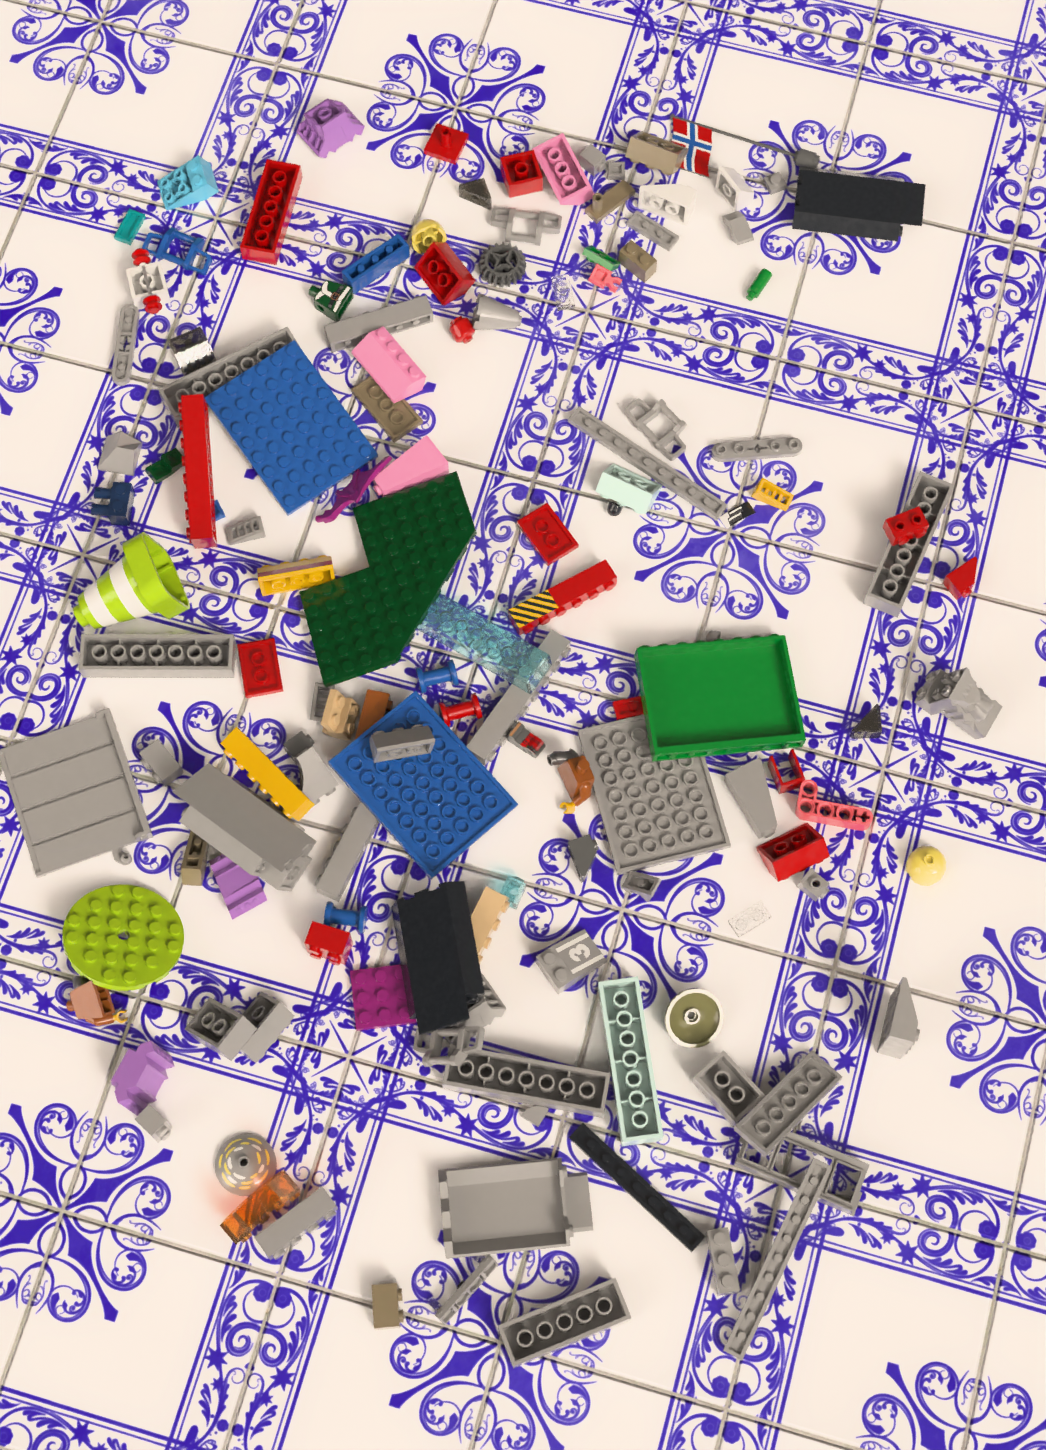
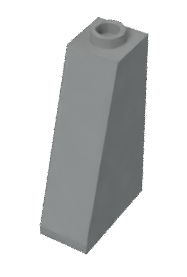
[724,757,778,839]

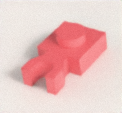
[588,264,622,293]

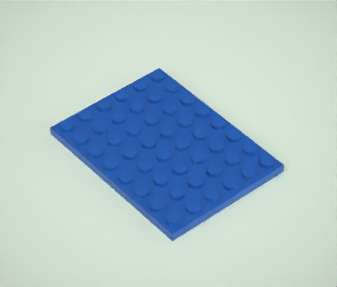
[205,340,378,516]
[328,691,519,880]

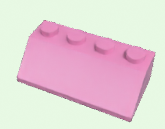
[532,133,594,205]
[351,326,426,403]

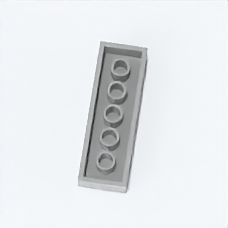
[497,1277,632,1369]

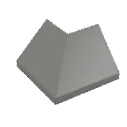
[97,431,142,476]

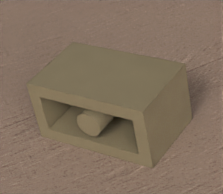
[618,240,657,283]
[372,1283,404,1330]

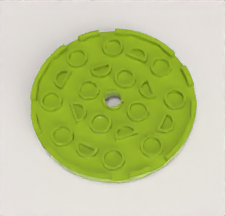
[62,884,184,991]

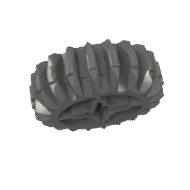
[479,242,526,288]

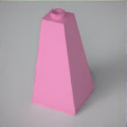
[373,435,449,497]

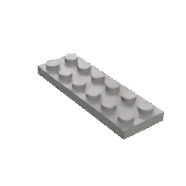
[734,1050,843,1157]

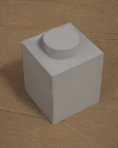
[579,144,606,176]

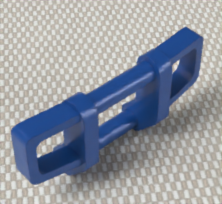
[142,227,213,276]

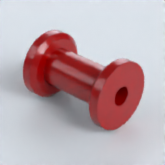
[438,693,482,727]

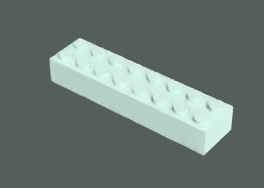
[598,976,664,1146]

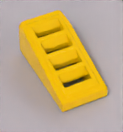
[751,478,794,511]

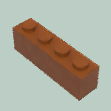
[354,689,393,740]

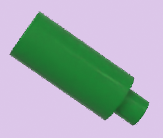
[746,268,772,301]

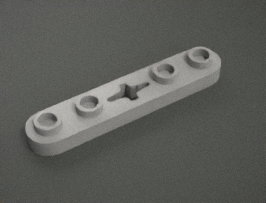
[112,304,140,386]
[711,437,803,462]

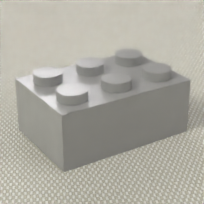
[185,997,257,1061]
[692,1050,765,1127]

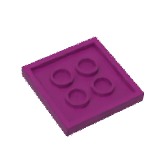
[350,964,416,1031]

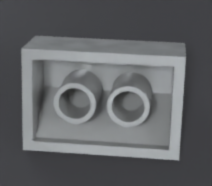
[369,724,435,763]
[239,991,295,1063]

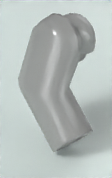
[112,848,132,866]

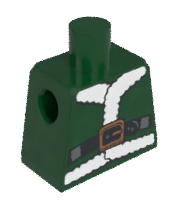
[308,280,354,322]

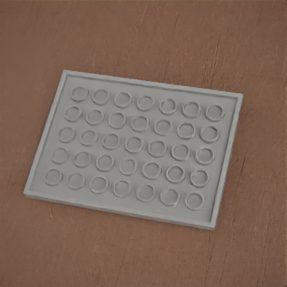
[578,714,731,875]

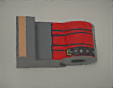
[508,722,546,758]

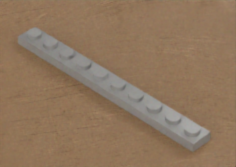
[568,406,728,521]
[723,1157,832,1360]

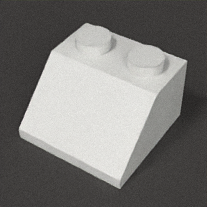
[716,166,754,212]

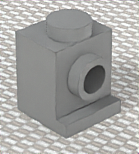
[797,867,830,902]

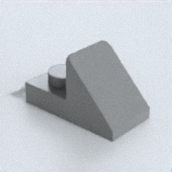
[622,871,662,902]

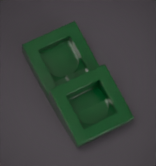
[145,448,183,484]

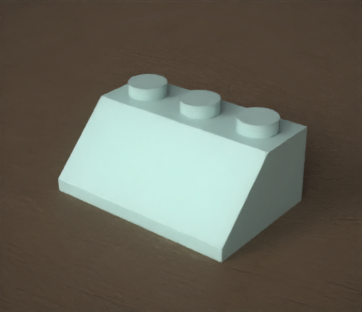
[595,463,663,514]

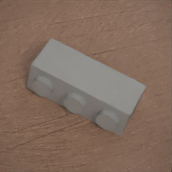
[705,1227,740,1297]

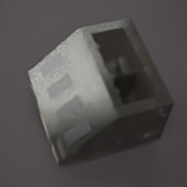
[168,326,217,376]

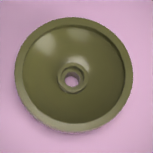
[664,988,724,1048]

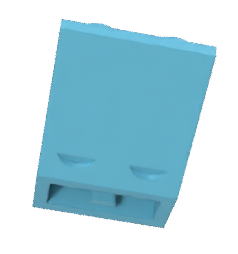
[157,155,219,210]

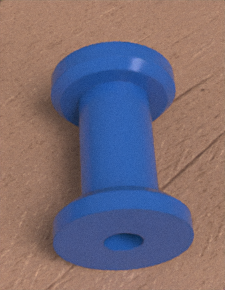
[416,659,459,694]
[324,901,368,934]

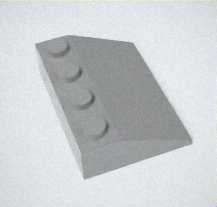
[877,977,920,1059]

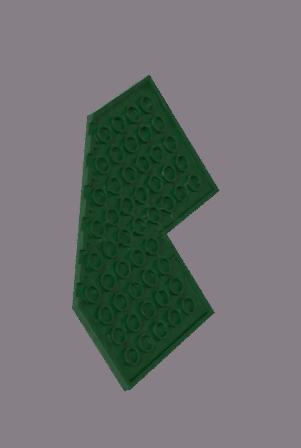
[299,471,477,688]

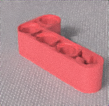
[795,780,873,831]

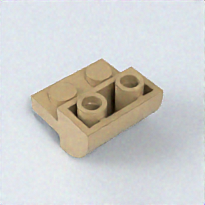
[321,689,360,741]

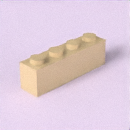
[471,886,510,965]

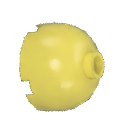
[411,219,447,254]
[906,846,946,886]

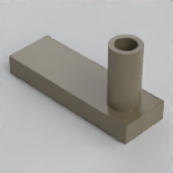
[585,179,635,224]

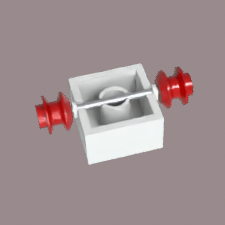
[126,248,171,314]

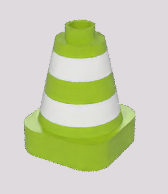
[73,532,190,629]

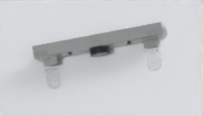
[428,1255,498,1325]

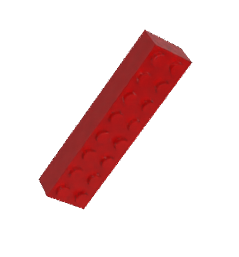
[178,394,217,549]

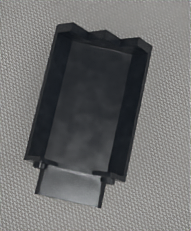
[792,166,926,242]
[391,881,485,1035]

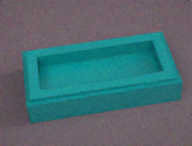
[114,209,146,245]

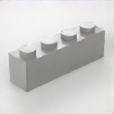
[254,1186,338,1260]

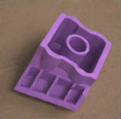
[297,98,365,159]
[209,854,267,920]
[111,1040,175,1116]

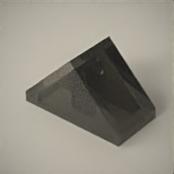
[459,178,492,210]
[850,704,882,739]

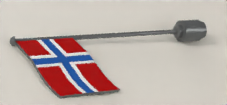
[670,114,820,178]

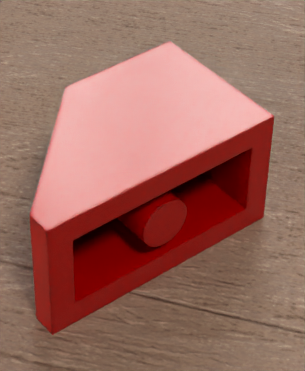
[943,557,977,600]

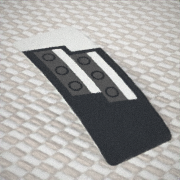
[719,502,756,528]

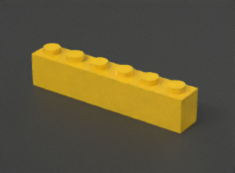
[220,727,315,821]

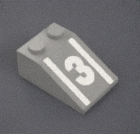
[536,929,607,995]

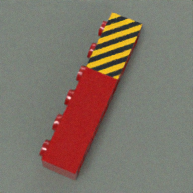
[508,559,617,635]

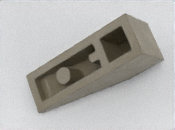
[181,830,209,886]

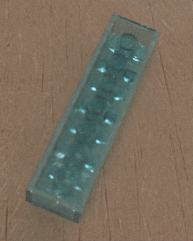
[417,593,552,694]

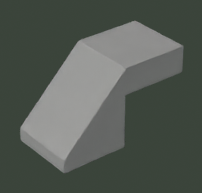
[722,211,754,245]

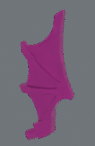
[315,456,392,523]

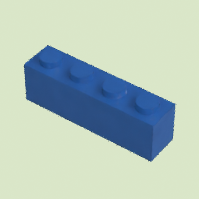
[341,234,410,294]

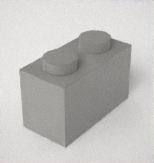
[139,739,184,787]
[135,1104,172,1143]

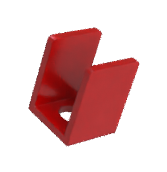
[767,749,805,794]

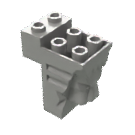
[914,667,1003,740]

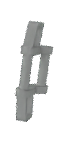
[491,207,562,246]
[624,399,687,461]
[413,1026,485,1067]

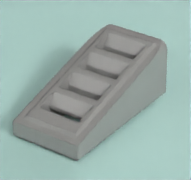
[225,516,266,546]
[310,682,335,722]

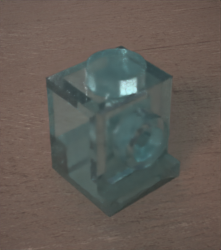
[500,876,526,910]

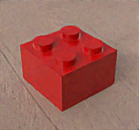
[500,150,543,198]
[304,921,353,966]

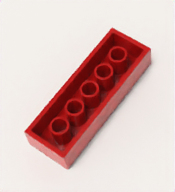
[240,159,303,265]

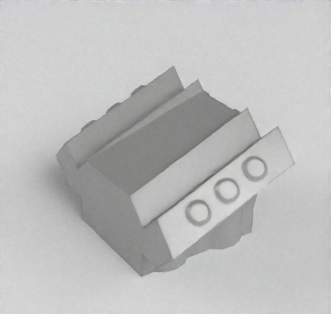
[442,974,507,1045]

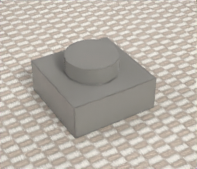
[763,172,787,195]

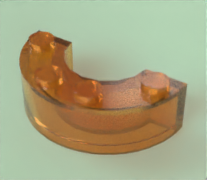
[220,1170,301,1244]

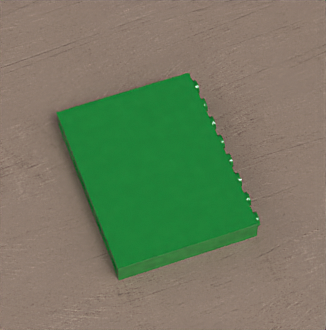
[634,634,806,762]

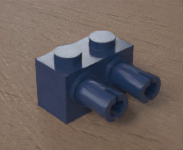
[91,482,135,526]

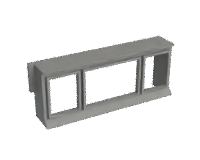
[734,1132,870,1216]

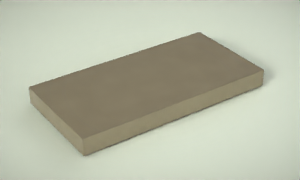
[351,376,423,443]

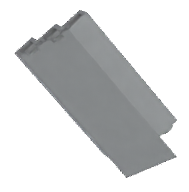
[438,1157,593,1259]

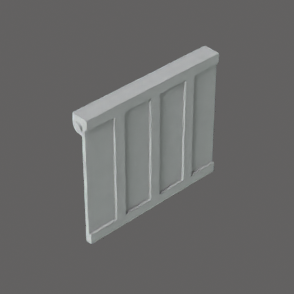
[0,708,153,878]

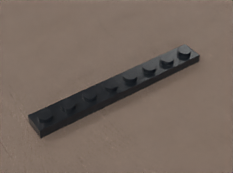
[569,1123,706,1253]

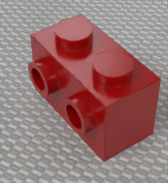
[882,506,929,546]

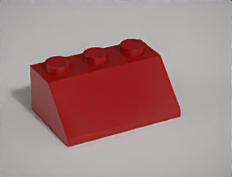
[414,241,476,306]
[756,823,830,882]

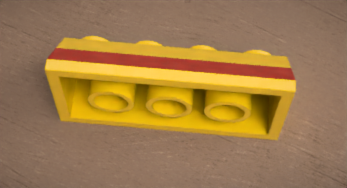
[257,555,335,596]

